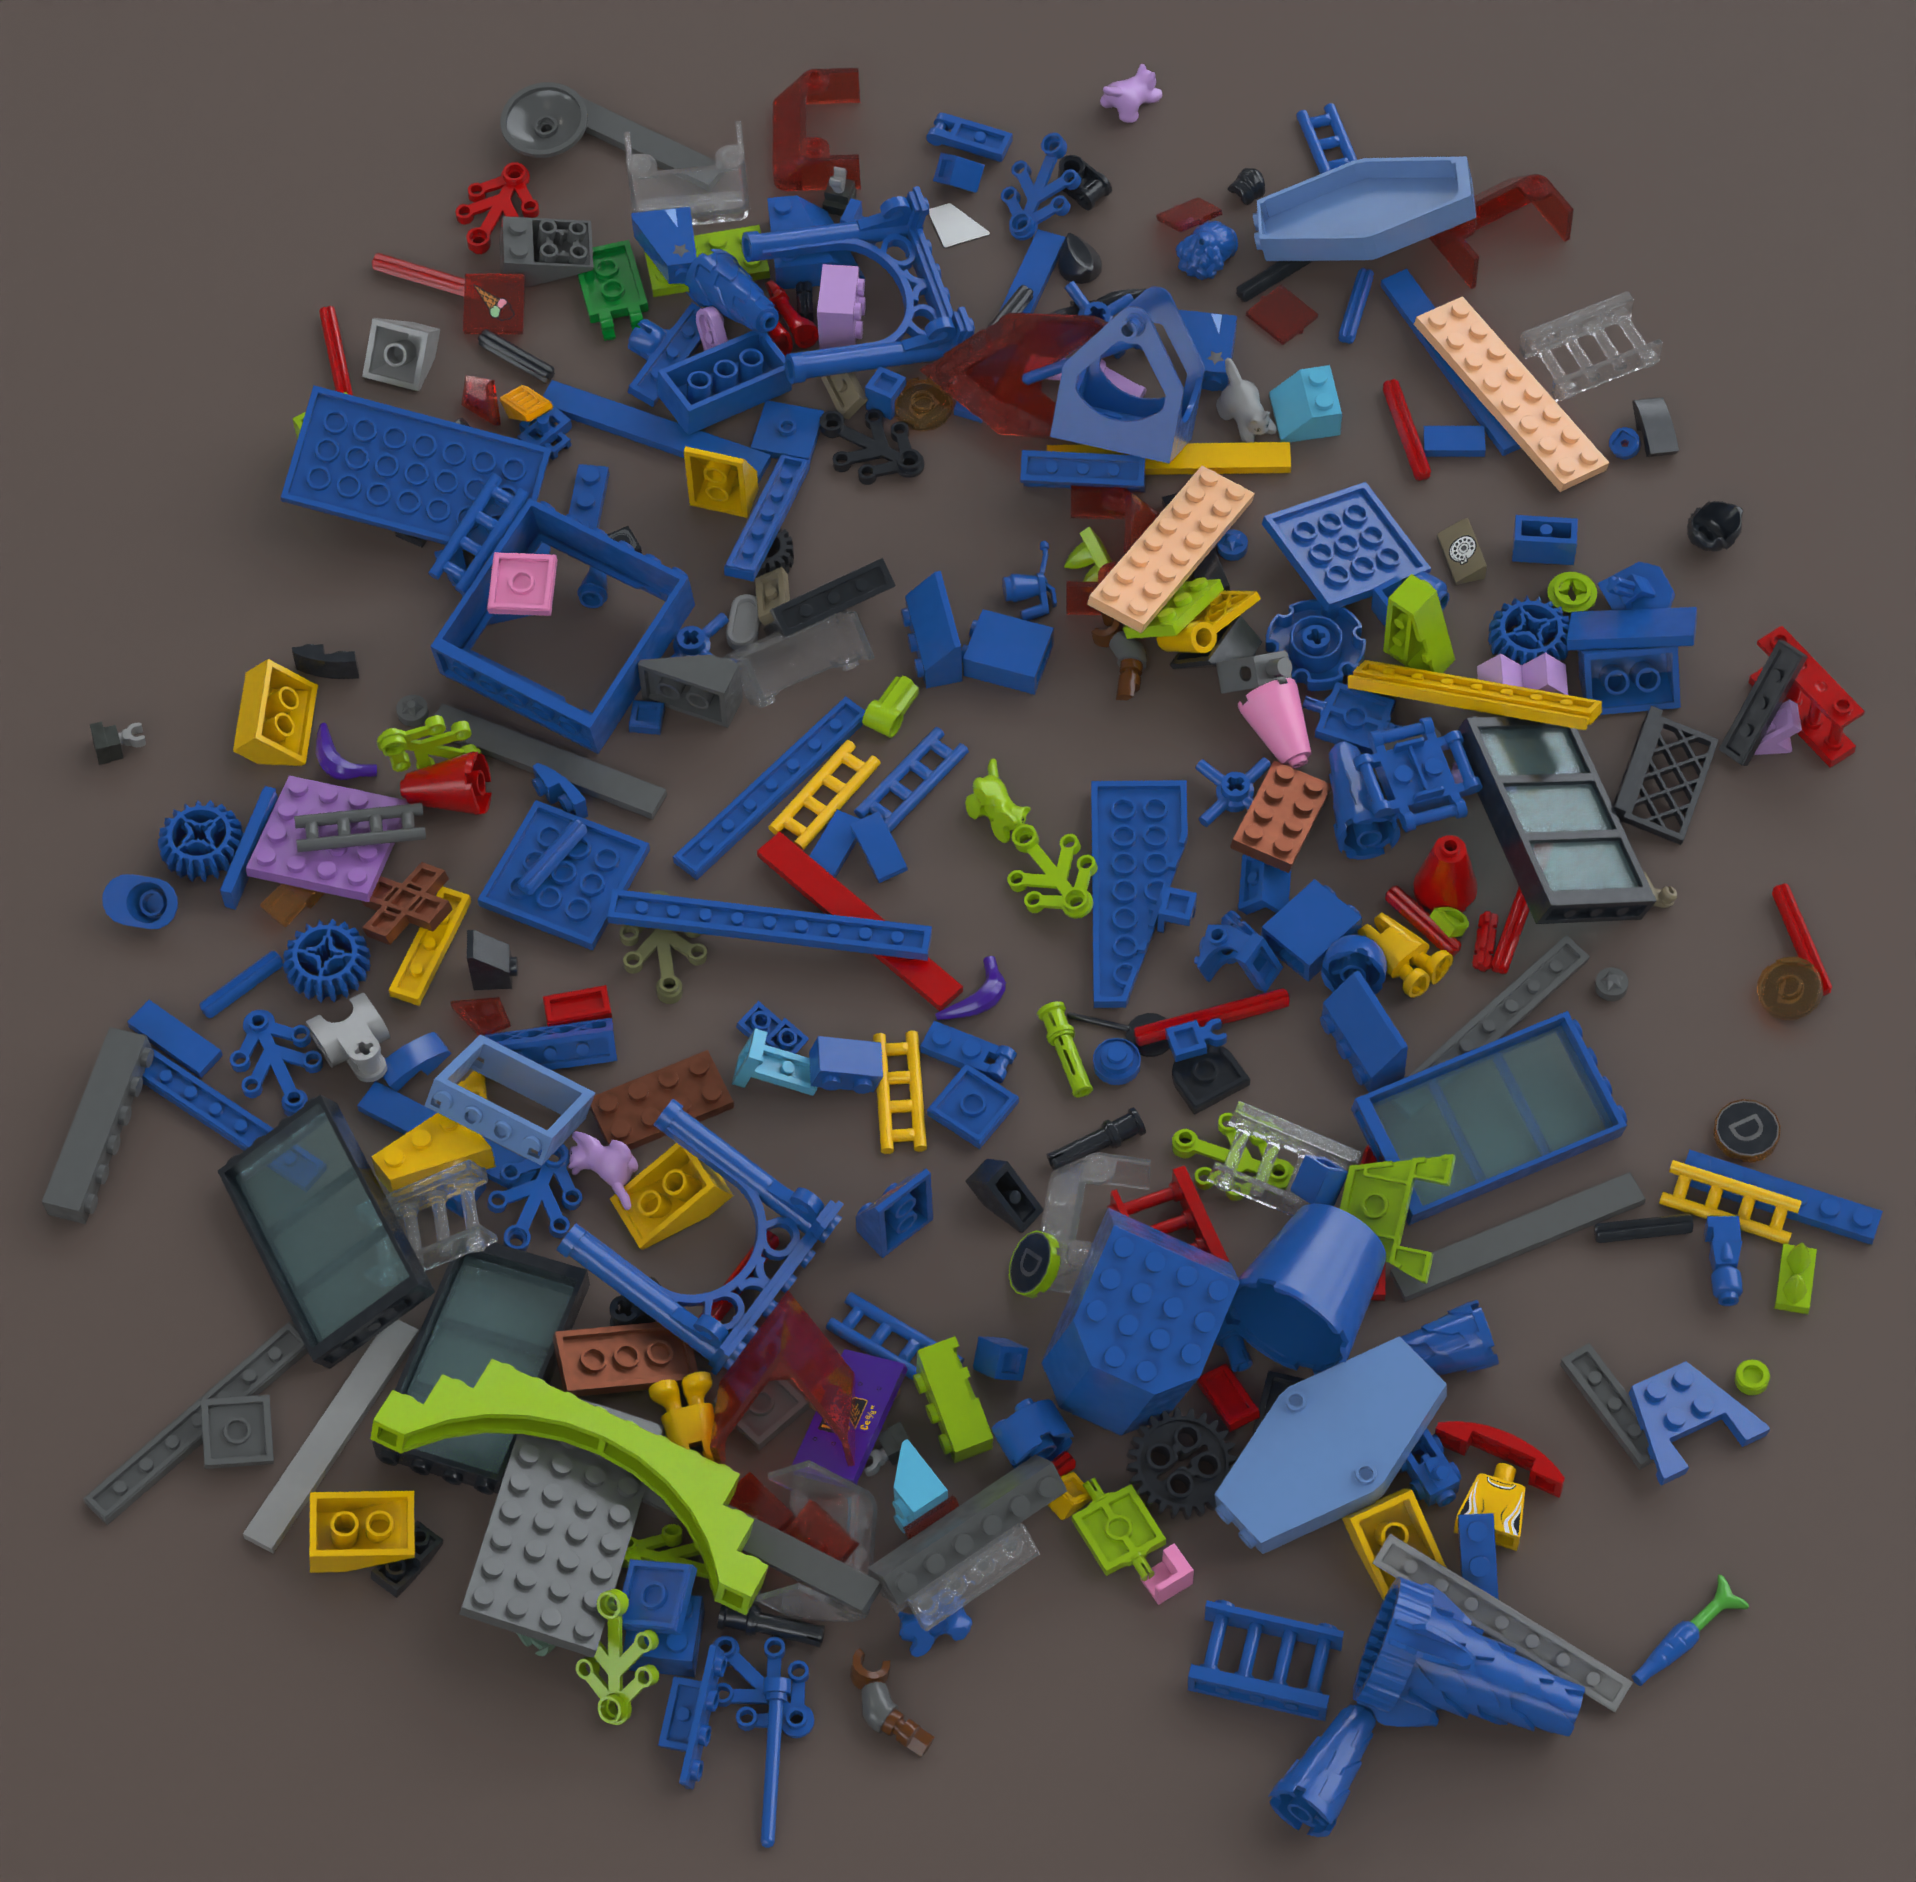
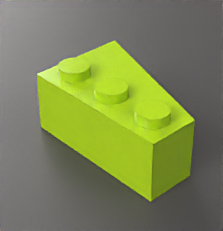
[1383,574,1455,673]
[913,1336,993,1463]

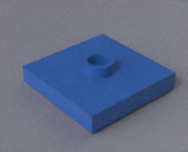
[750,400,824,462]
[927,1063,1019,1149]
[622,1559,697,1635]

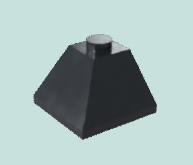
[1170,615,1262,669]

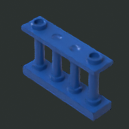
[1187,1600,1344,1721]

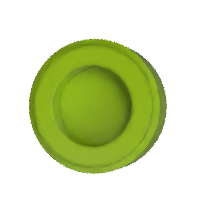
[1734,1359,1770,1395]

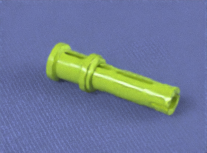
[1037,1001,1093,1098]

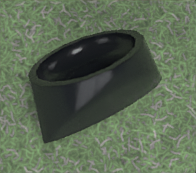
[1058,233,1102,284]

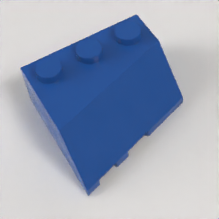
[767,195,865,289]

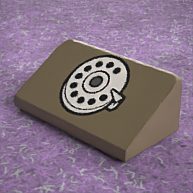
[1437,518,1487,585]

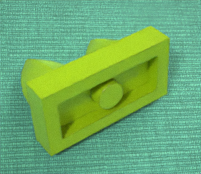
[1064,527,1115,590]
[1774,1242,1817,1314]

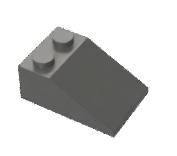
[638,654,743,728]

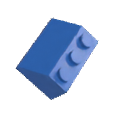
[901,571,963,689]
[1578,647,1681,715]
[1320,970,1408,1093]

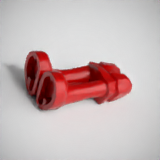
[765,280,819,357]

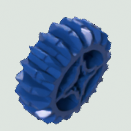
[1488,595,1570,665]
[158,800,244,882]
[283,919,371,1003]

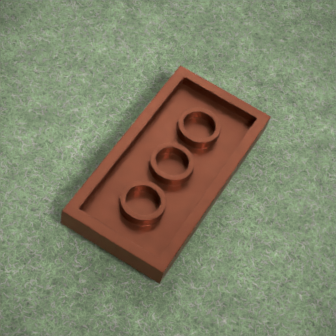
[1230,760,1331,873]
[590,1050,734,1150]
[553,1322,698,1397]

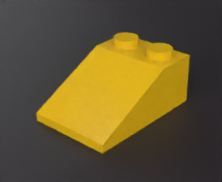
[684,446,759,518]
[610,1143,733,1250]
[1342,1489,1447,1600]
[309,1491,415,1573]

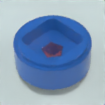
[1609,427,1641,460]

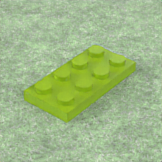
[644,225,770,297]

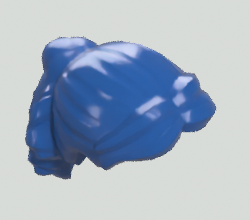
[1175,221,1238,280]

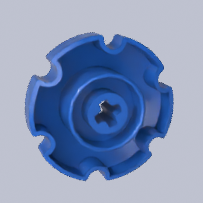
[1265,599,1366,691]

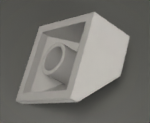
[362,318,440,391]

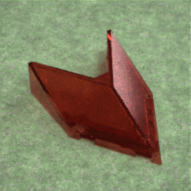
[919,313,1109,441]
[710,1290,855,1466]

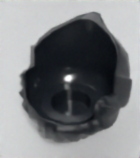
[1687,501,1743,552]

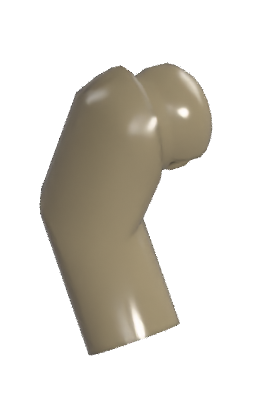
[1644,872,1677,909]

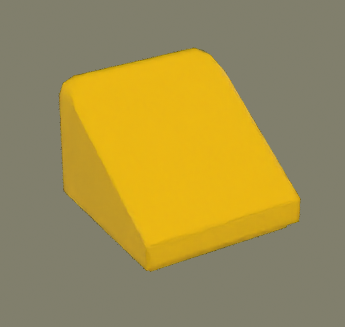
[1048,1471,1092,1520]

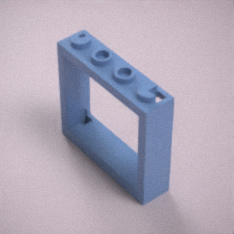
[424,1034,596,1166]

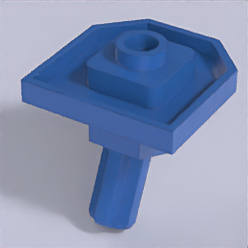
[1597,561,1675,610]

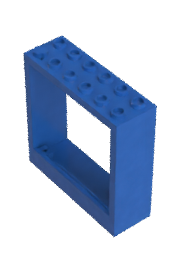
[430,498,695,754]

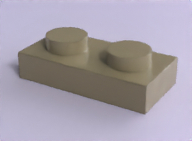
[821,372,868,420]
[755,567,790,626]

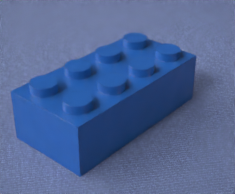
[657,331,792,435]

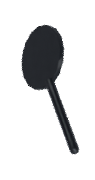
[1067,1012,1170,1057]

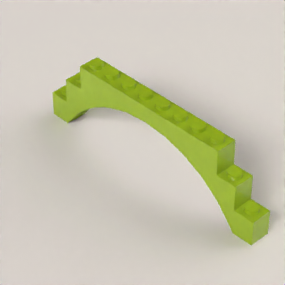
[370,1359,769,1615]

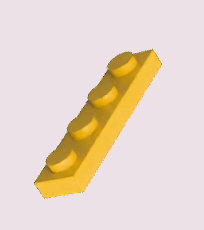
[388,886,471,1006]

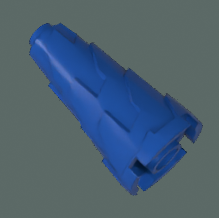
[685,249,779,334]
[1329,741,1400,860]
[1401,1300,1499,1375]
[1268,1704,1376,1837]

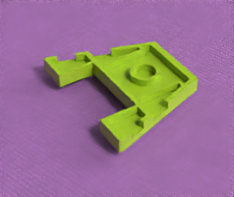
[1340,1154,1456,1284]

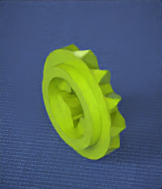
[1547,572,1597,613]

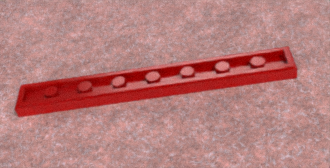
[757,831,963,1011]

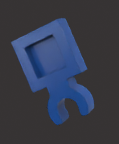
[1165,1018,1227,1062]

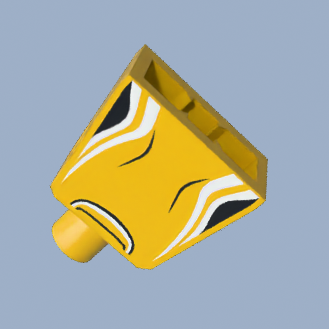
[1454,1463,1525,1551]

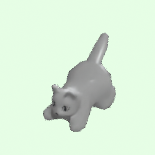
[1216,358,1277,443]

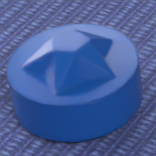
[1217,529,1248,561]

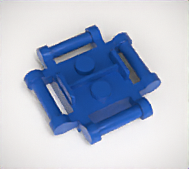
[1353,717,1483,832]

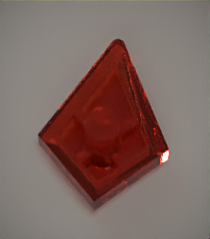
[461,375,501,426]
[451,997,511,1036]

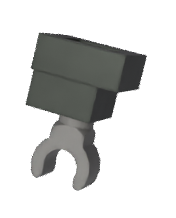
[822,166,857,216]
[90,721,146,765]
[864,1422,913,1477]

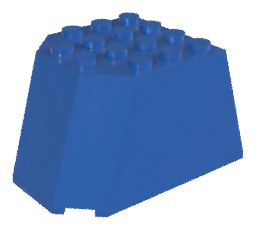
[1041,1208,1240,1436]

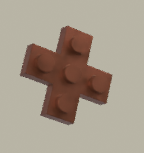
[361,862,453,945]

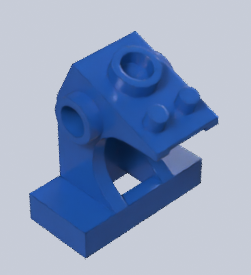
[1194,925,1283,993]

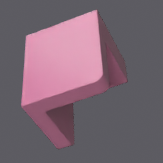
[1140,1543,1194,1605]

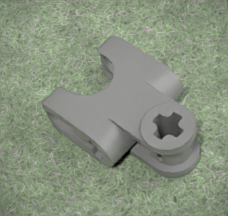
[306,993,390,1082]

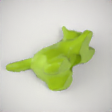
[965,759,1031,843]

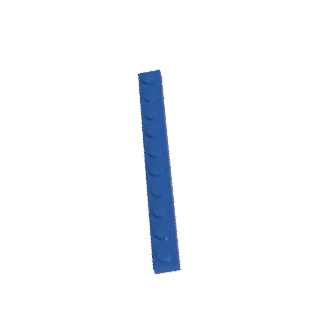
[607,889,932,961]

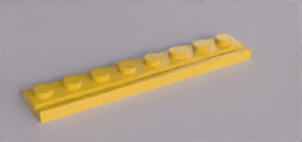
[1348,660,1602,730]

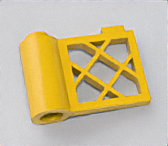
[1156,591,1261,653]

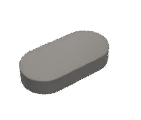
[726,594,761,651]

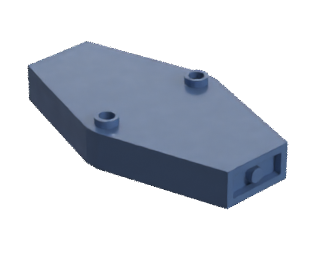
[1253,156,1477,261]
[1215,1336,1447,1554]

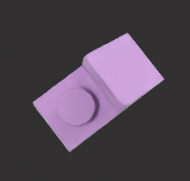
[1754,699,1802,755]

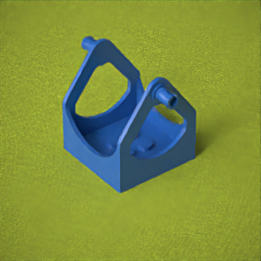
[1050,286,1205,463]

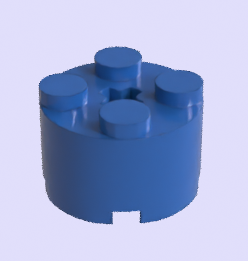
[991,1398,1074,1469]

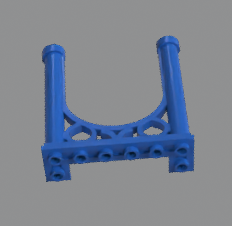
[742,186,975,384]
[556,1099,844,1375]

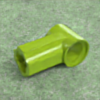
[862,675,919,738]

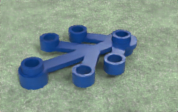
[1001,133,1081,240]
[230,1010,323,1117]
[487,1144,582,1251]
[712,1636,815,1738]

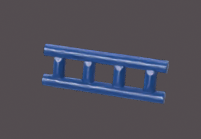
[1296,103,1358,174]
[428,473,529,595]
[854,727,969,833]
[826,1292,964,1381]

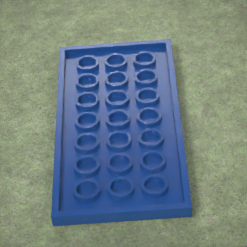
[281,385,551,556]

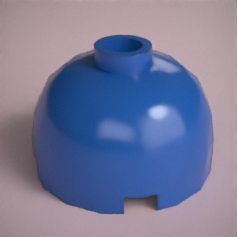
[1321,934,1387,994]

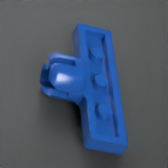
[628,302,702,407]

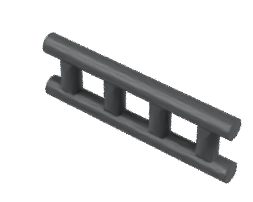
[294,803,426,853]

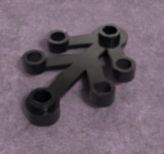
[820,409,925,485]

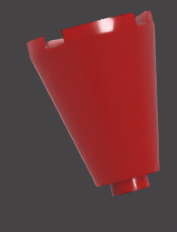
[400,752,492,815]
[1413,835,1478,913]

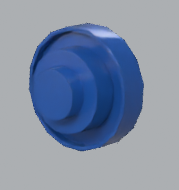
[1093,1038,1141,1085]

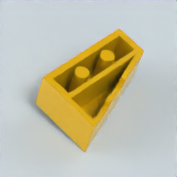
[371,1113,496,1198]

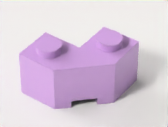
[1477,653,1568,695]

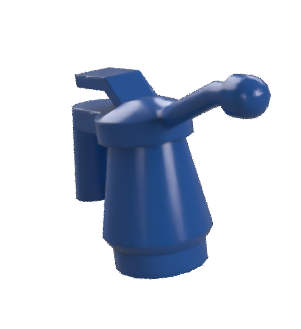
[1002,541,1057,621]

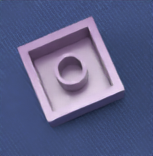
[817,264,866,349]

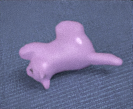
[1100,64,1163,123]
[568,1131,638,1210]

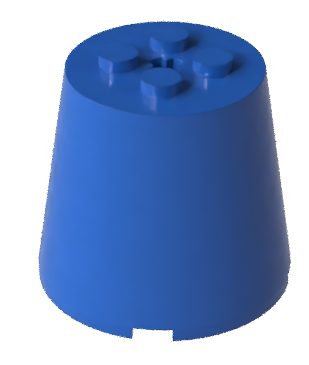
[1228,1203,1386,1375]

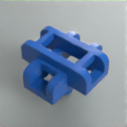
[517,407,572,460]

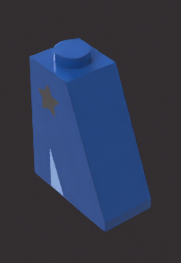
[631,207,697,284]
[1179,310,1237,391]

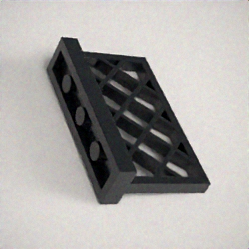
[763,558,896,639]
[1613,706,1719,845]

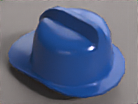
[102,874,178,929]

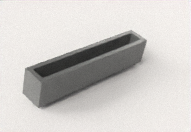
[42,1027,154,1224]
[867,1454,1067,1606]

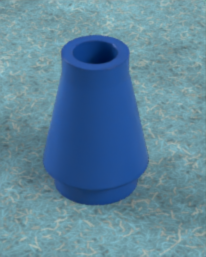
[577,566,608,608]

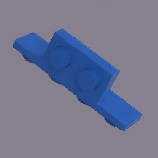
[658,1644,727,1789]

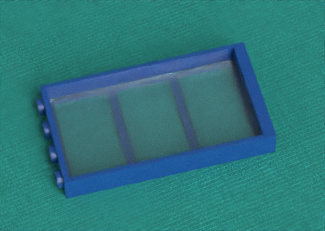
[1351,1011,1627,1225]

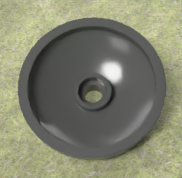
[500,82,588,158]

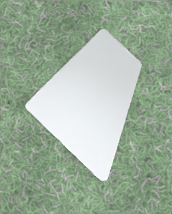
[929,203,990,247]

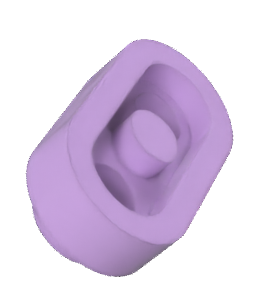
[696,306,728,351]

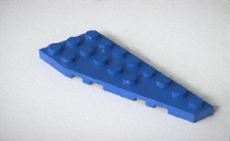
[1091,780,1188,1008]

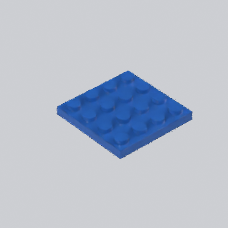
[1262,482,1431,612]
[477,800,650,950]

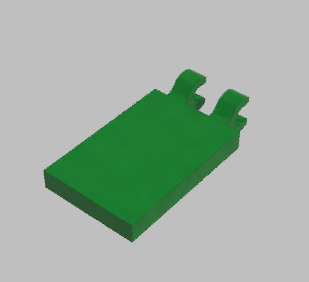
[577,240,649,341]

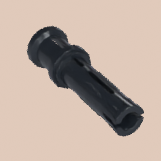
[1046,1107,1146,1173]
[717,1604,825,1648]

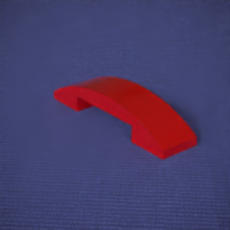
[1435,1421,1565,1498]

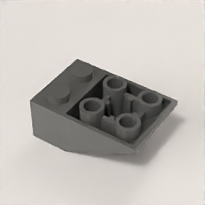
[499,216,593,287]

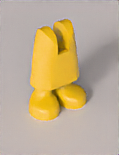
[1358,912,1453,998]
[648,1371,719,1463]

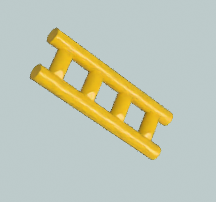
[768,740,881,850]
[873,1031,927,1154]
[1659,1160,1802,1244]

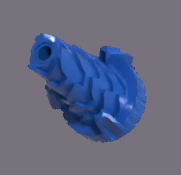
[1353,1576,1585,1737]

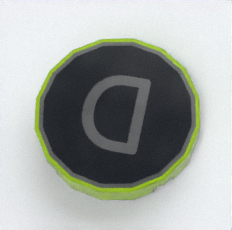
[1009,1230,1060,1298]

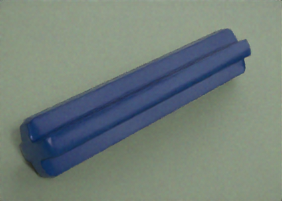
[1338,268,1374,344]
[517,819,587,896]
[199,951,284,1018]

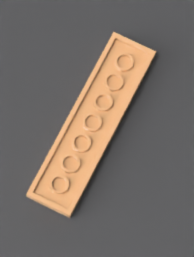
[1414,296,1609,492]
[1087,466,1255,633]

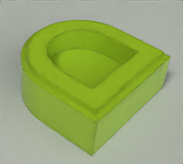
[1429,907,1469,938]

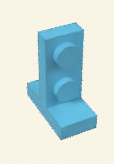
[732,1029,817,1096]

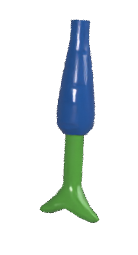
[1632,1575,1749,1686]

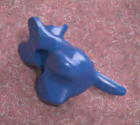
[898,1574,972,1657]

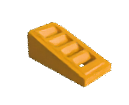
[500,385,553,422]

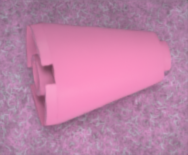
[1238,678,1311,769]

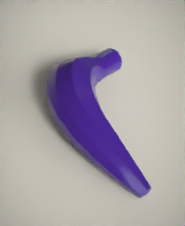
[316,723,377,780]
[935,956,1006,1020]

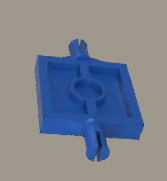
[1302,682,1402,754]

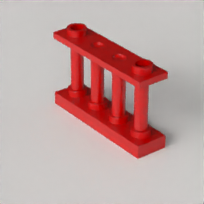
[1749,625,1865,768]
[1107,1165,1230,1263]

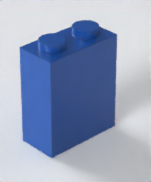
[961,609,1054,695]
[1261,879,1362,982]

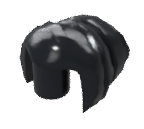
[1228,168,1265,205]

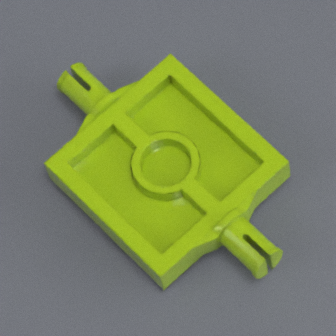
[1072,1478,1166,1581]

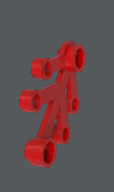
[455,162,540,254]

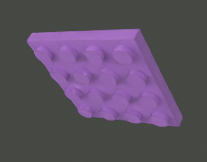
[246,776,409,902]

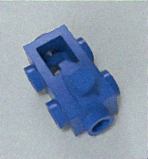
[1399,1428,1462,1507]

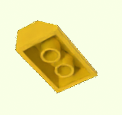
[233,659,318,766]

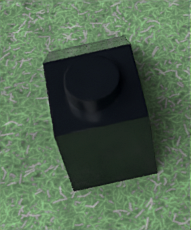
[467,930,518,991]
[965,1159,1044,1233]

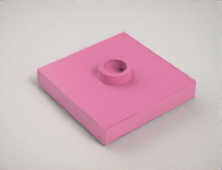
[487,552,558,616]

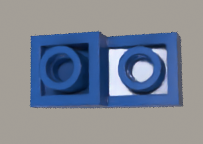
[532,763,588,818]
[850,811,908,883]
[736,1001,809,1054]
[383,1032,452,1092]

